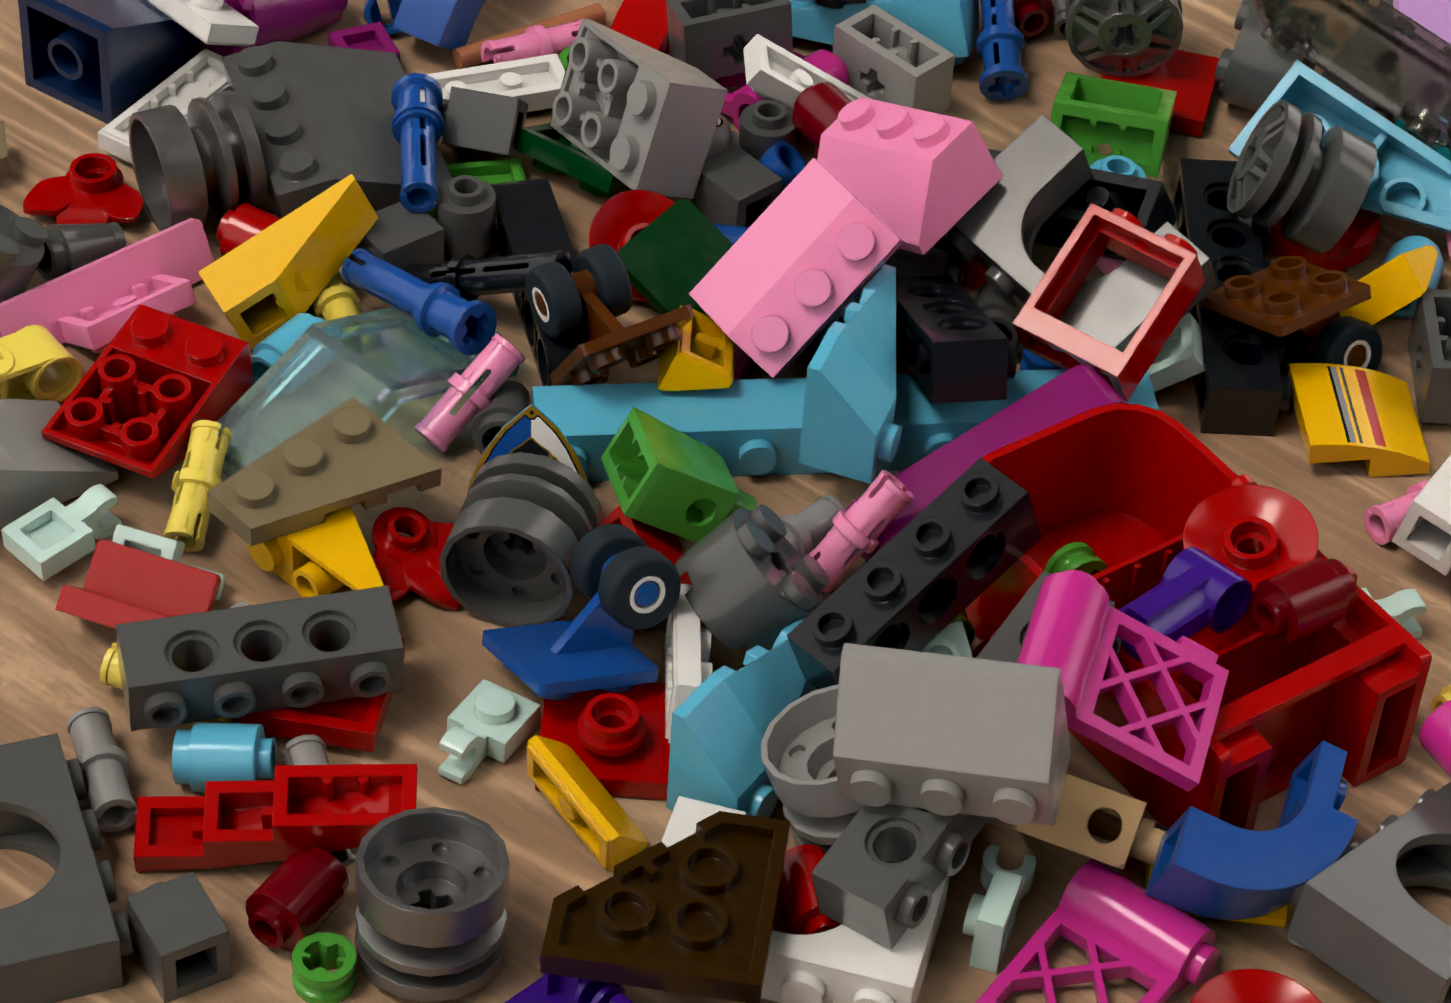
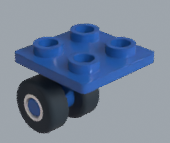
[482,524,681,700]

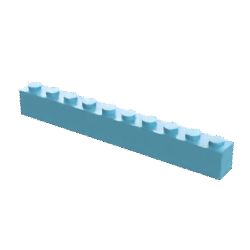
[532,369,1159,482]

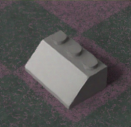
[833,643,1071,826]

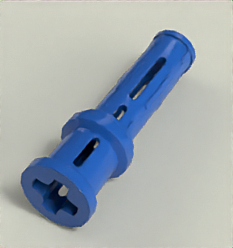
[976,0,1029,101]
[391,73,444,213]
[342,248,497,355]

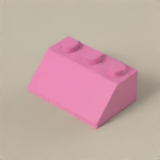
[817,97,1003,255]
[689,158,905,378]

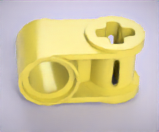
[0,325,83,403]

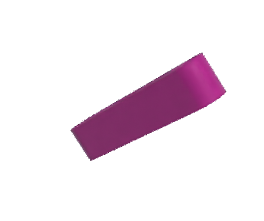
[845,364,1128,562]

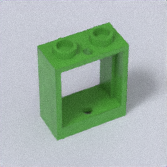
[1050,72,1177,178]

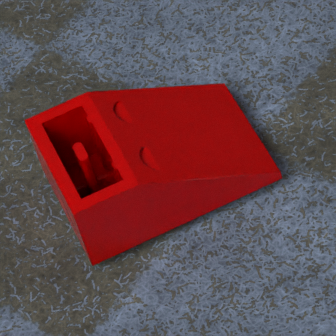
[41,304,256,479]

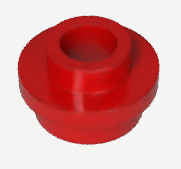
[577,693,646,757]

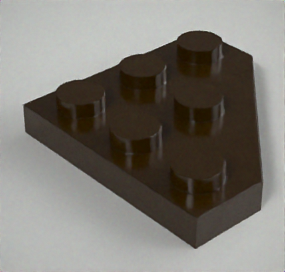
[540,811,790,1003]

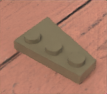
[207,397,442,546]

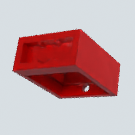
[1012,203,1205,401]

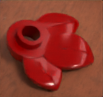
[23,153,143,224]
[371,507,461,611]

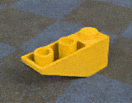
[198,174,379,351]
[247,506,384,598]

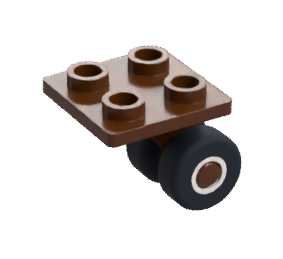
[526,244,695,386]
[1203,256,1382,371]

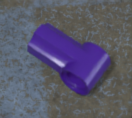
[1119,547,1253,663]

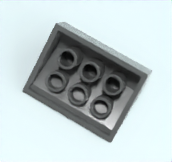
[222,41,453,218]

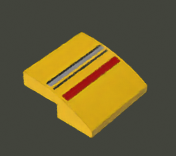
[1288,363,1431,478]

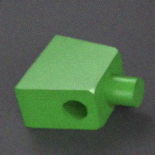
[601,407,756,543]

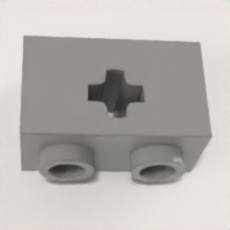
[832,4,955,114]

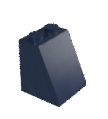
[18,0,200,124]

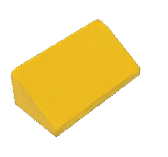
[1340,245,1439,325]
[657,305,735,391]
[527,735,648,872]

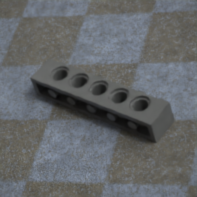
[811,571,1122,949]

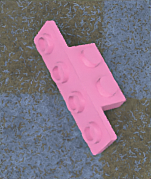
[0,218,214,353]

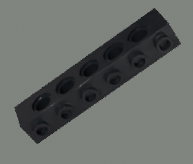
[1172,158,1291,437]

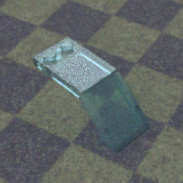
[217,307,523,477]

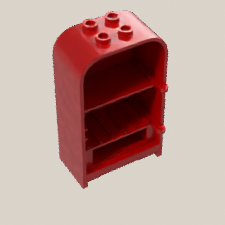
[965,403,1432,830]

